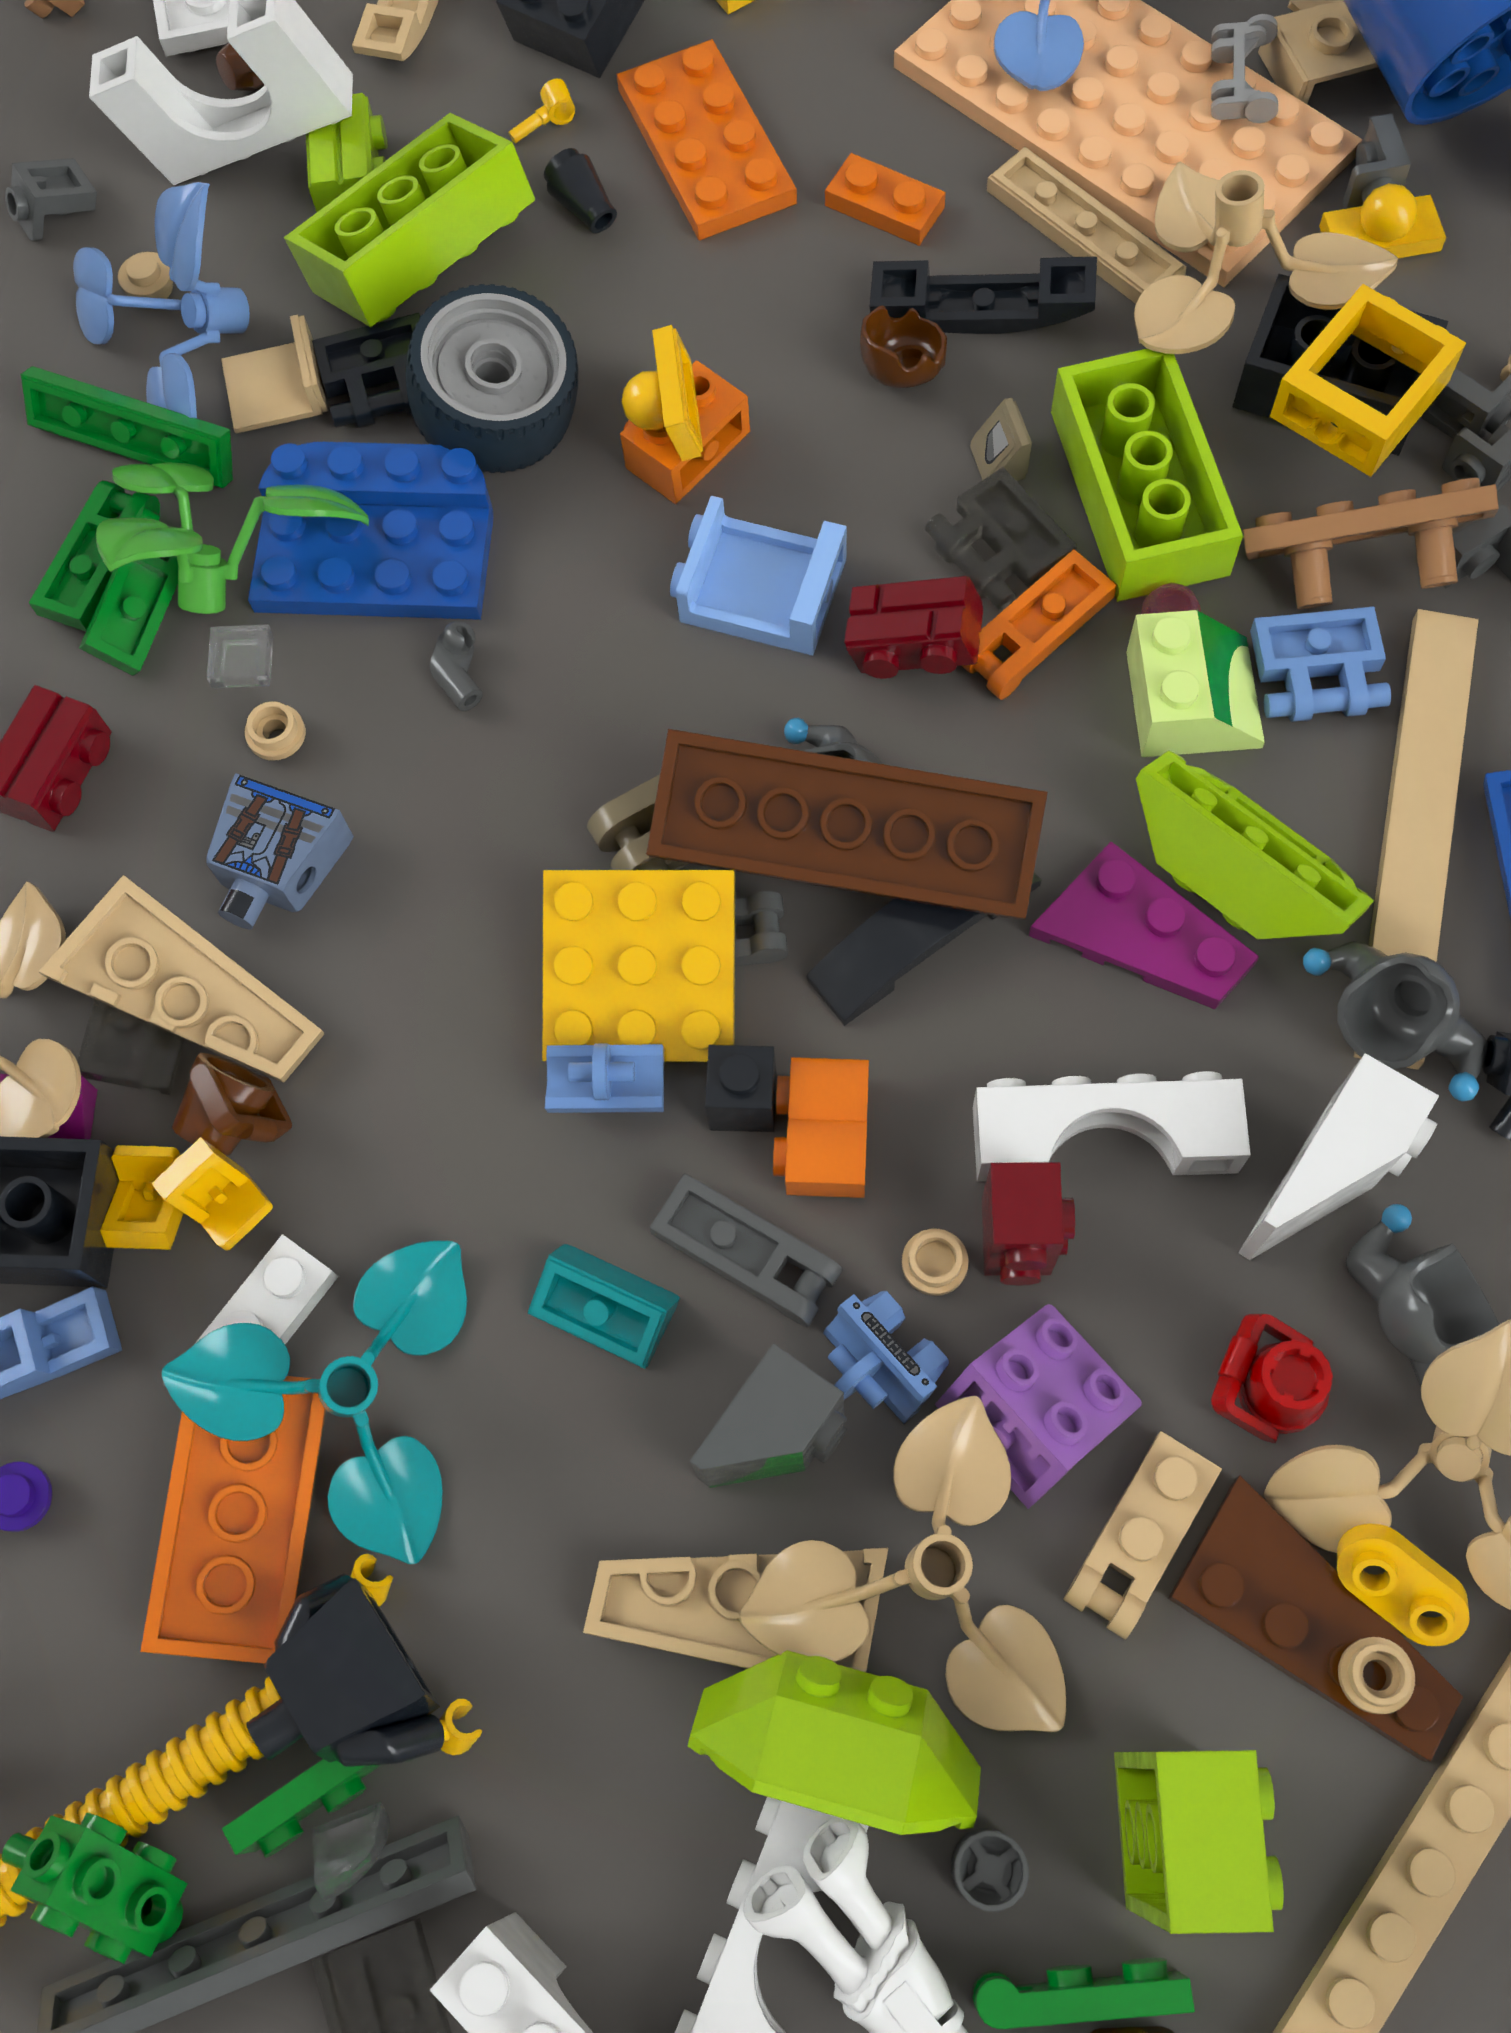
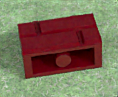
[844,576,983,679]
[0,685,112,832]

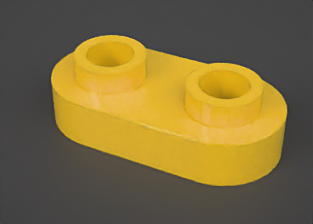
[1337,1524,1469,1646]

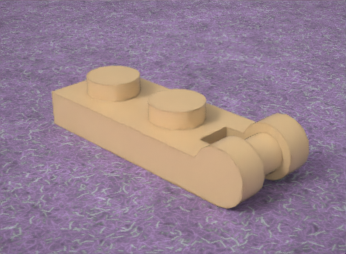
[1063,1431,1222,1640]

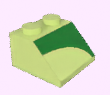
[1126,610,1265,757]

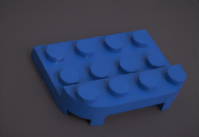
[248,442,493,620]

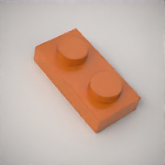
[825,153,946,246]

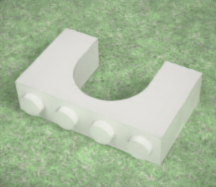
[89,0,353,185]
[430,1912,593,2033]

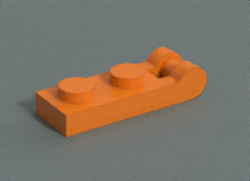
[962,549,1117,700]

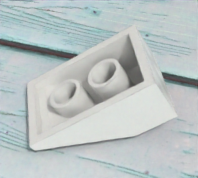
[1238,1053,1439,1260]

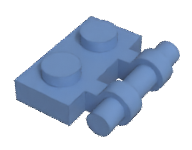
[1250,607,1391,722]

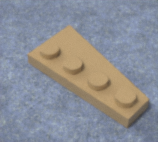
[38,875,324,1083]
[583,1548,888,1672]

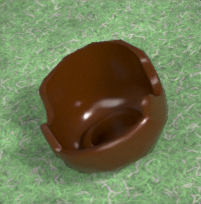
[860,305,947,388]

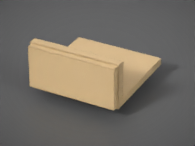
[1258,0,1378,104]
[221,315,328,434]

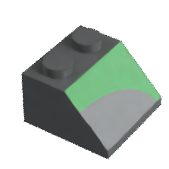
[690,1343,847,1488]

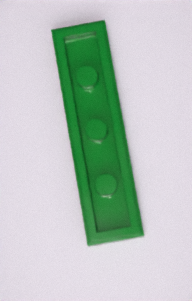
[21,366,233,488]

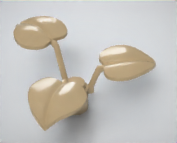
[1134,162,1398,354]
[0,881,81,1138]
[1264,1319,1511,1610]
[740,1396,1066,1732]

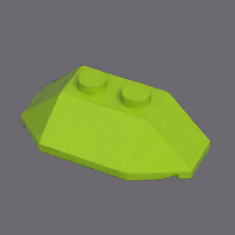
[1136,750,1374,940]
[687,1650,981,1835]

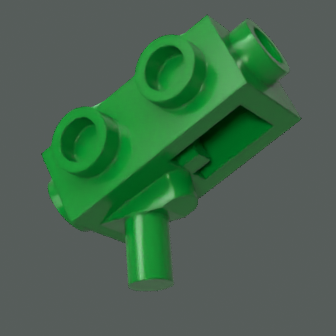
[2,1813,188,1964]

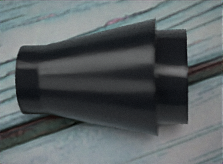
[544,148,617,233]

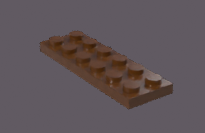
[646,729,1048,920]

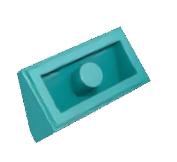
[527,1244,680,1369]

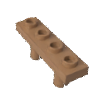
[1243,478,1499,609]

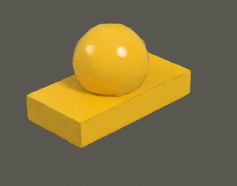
[1319,183,1447,258]
[621,325,703,461]

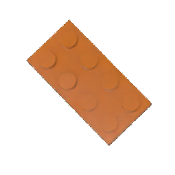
[616,39,797,241]
[140,1376,326,1664]

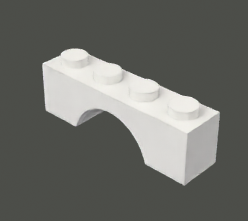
[973,1071,1251,1182]
[675,1797,869,2033]

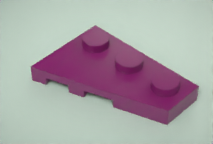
[1029,842,1259,1009]

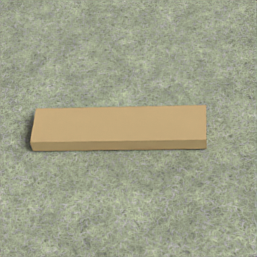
[987,147,1187,304]

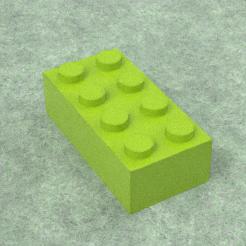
[284,113,535,327]
[1051,348,1243,602]
[1114,1750,1284,1934]

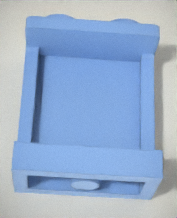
[670,496,847,656]

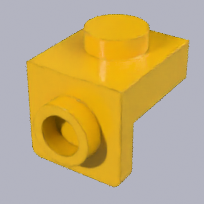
[152,1137,273,1251]
[100,1145,184,1250]

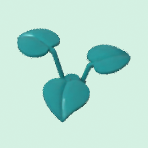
[162,1241,467,1564]

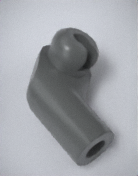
[430,621,483,711]

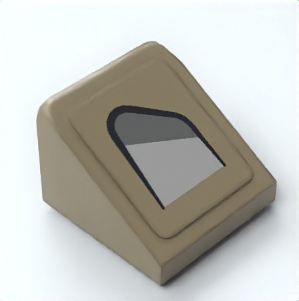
[970,397,1032,487]

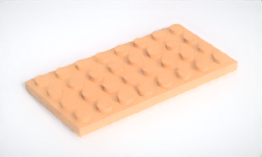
[894,0,1363,287]

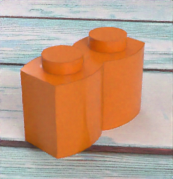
[773,1057,869,1198]

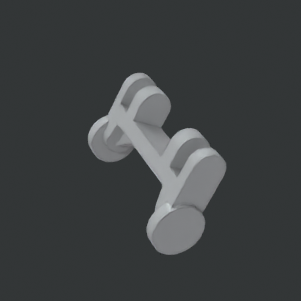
[1211,14,1278,123]

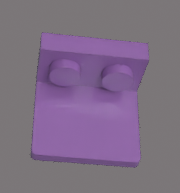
[935,1304,1142,1509]

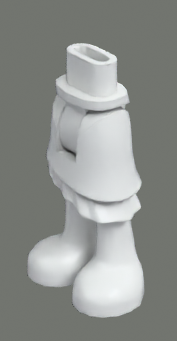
[743,1817,968,2033]

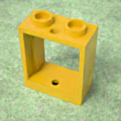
[1270,284,1466,477]

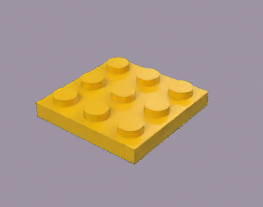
[542,870,735,1062]

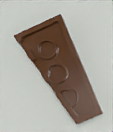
[1168,1476,1463,1762]

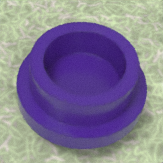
[0,1462,52,1532]

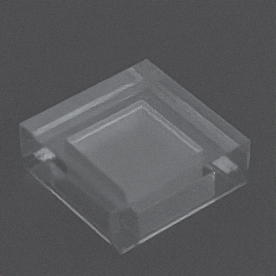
[206,624,274,688]

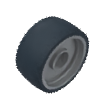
[406,284,578,473]

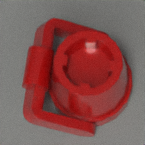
[1211,1314,1333,1443]

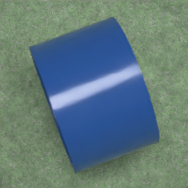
[1343,0,1511,125]

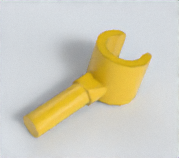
[508,78,575,144]

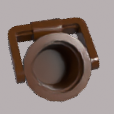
[172,1053,292,1155]

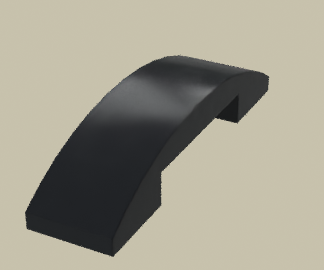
[869,257,1097,334]
[807,872,1042,1026]

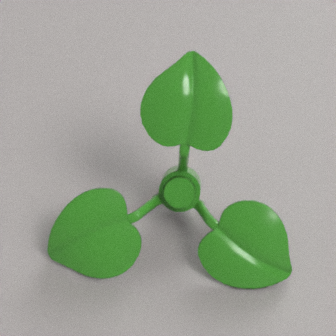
[96,462,369,614]

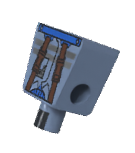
[206,773,354,929]

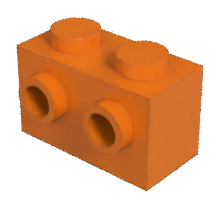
[620,360,750,505]

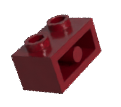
[982,1162,1075,1286]

